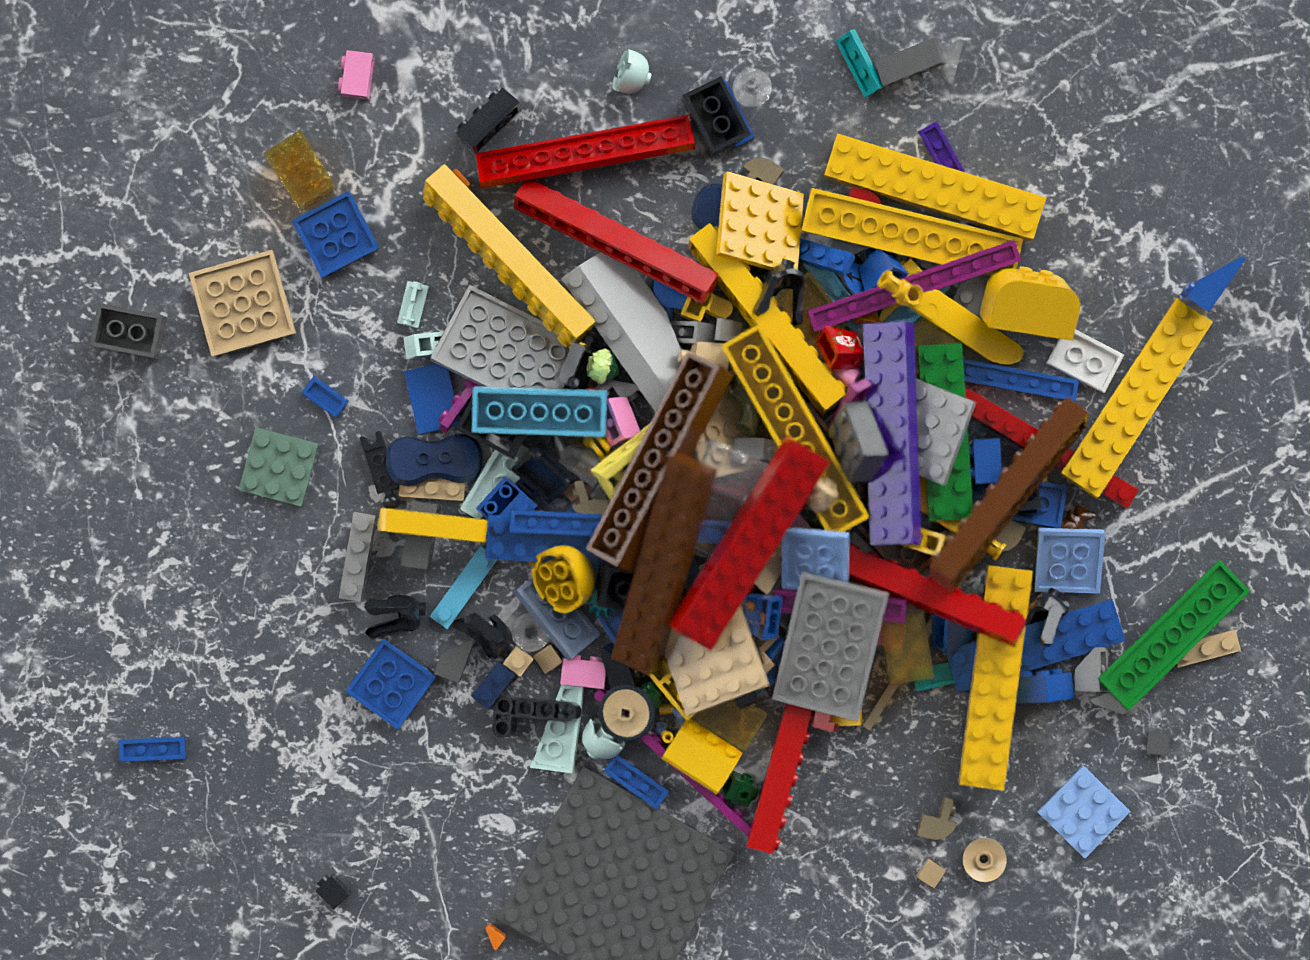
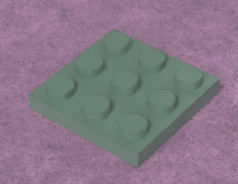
[239,427,319,507]

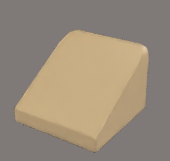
[533,644,563,674]
[916,858,946,888]

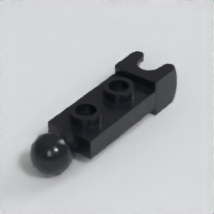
[360,431,400,510]

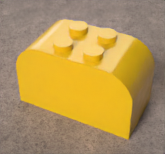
[979,266,1081,341]

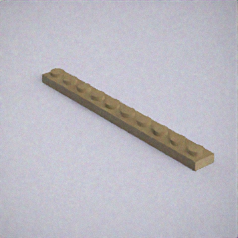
[862,552,986,730]

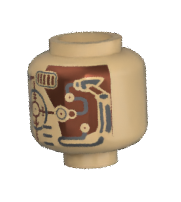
[806,478,838,512]

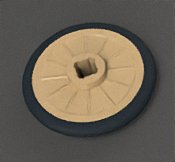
[599,684,655,741]

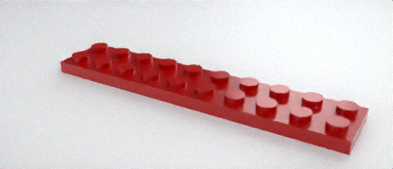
[475,115,695,188]

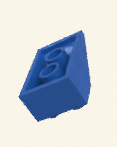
[1180,256,1246,316]

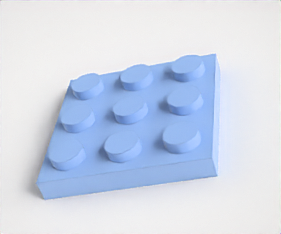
[782,527,849,590]
[1034,528,1105,593]
[1037,765,1131,858]

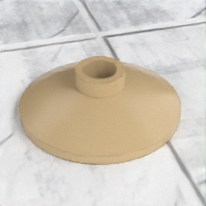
[963,838,1007,882]

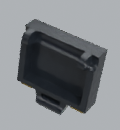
[557,336,598,390]
[511,441,579,504]

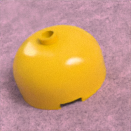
[532,545,595,613]

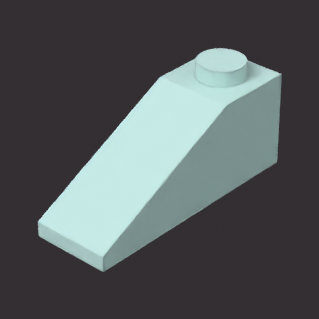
[404,332,444,359]

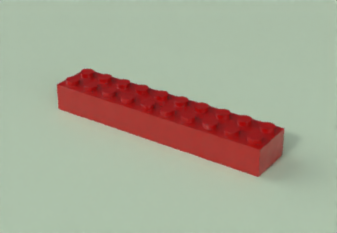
[668,435,830,651]

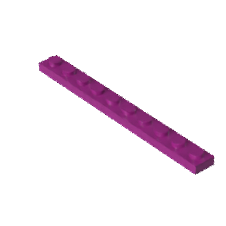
[807,240,1021,332]
[593,689,752,836]

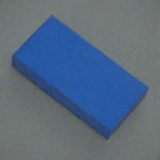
[301,376,350,419]

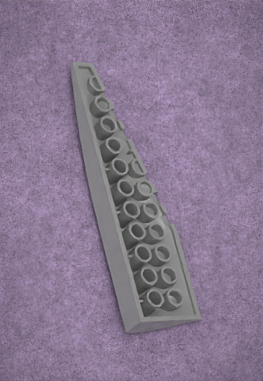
[561,252,732,480]

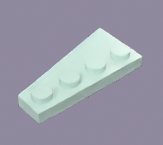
[459,445,530,519]
[530,684,585,773]

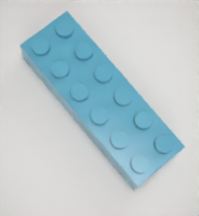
[472,386,607,437]

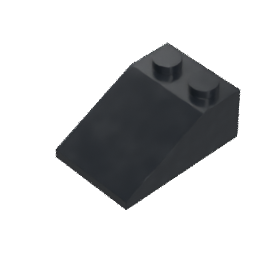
[456,397,527,459]

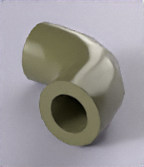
[728,378,762,437]

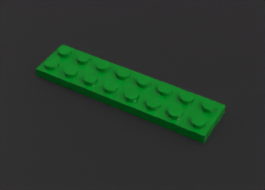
[918,343,973,521]
[1097,560,1250,711]

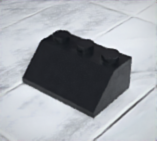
[681,76,751,158]
[456,88,522,155]
[597,558,638,610]

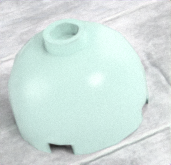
[613,49,651,94]
[582,718,627,759]

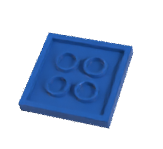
[291,191,380,279]
[345,638,437,730]

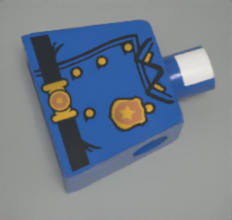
[741,594,783,640]

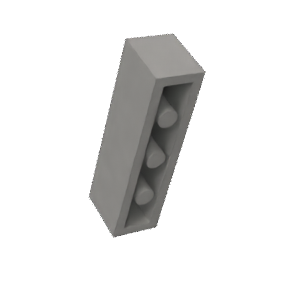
[339,512,378,602]

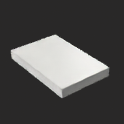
[1046,329,1124,394]

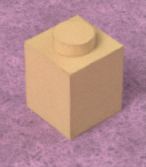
[503,646,535,677]

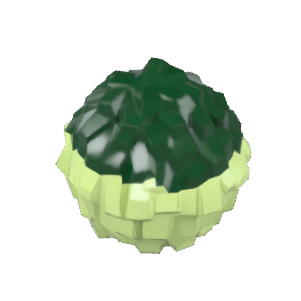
[587,349,620,384]

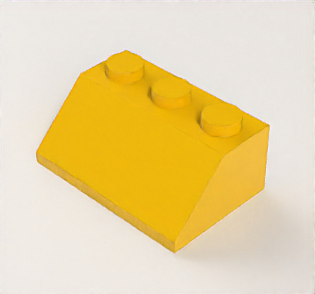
[661,719,743,795]

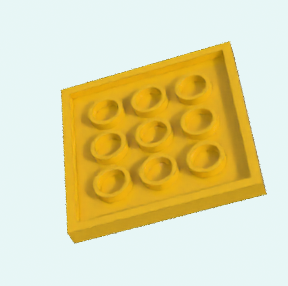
[716,171,804,270]

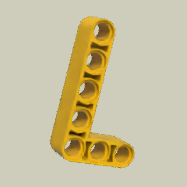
[378,508,488,542]

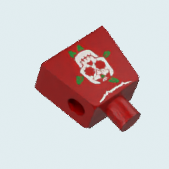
[816,326,864,370]

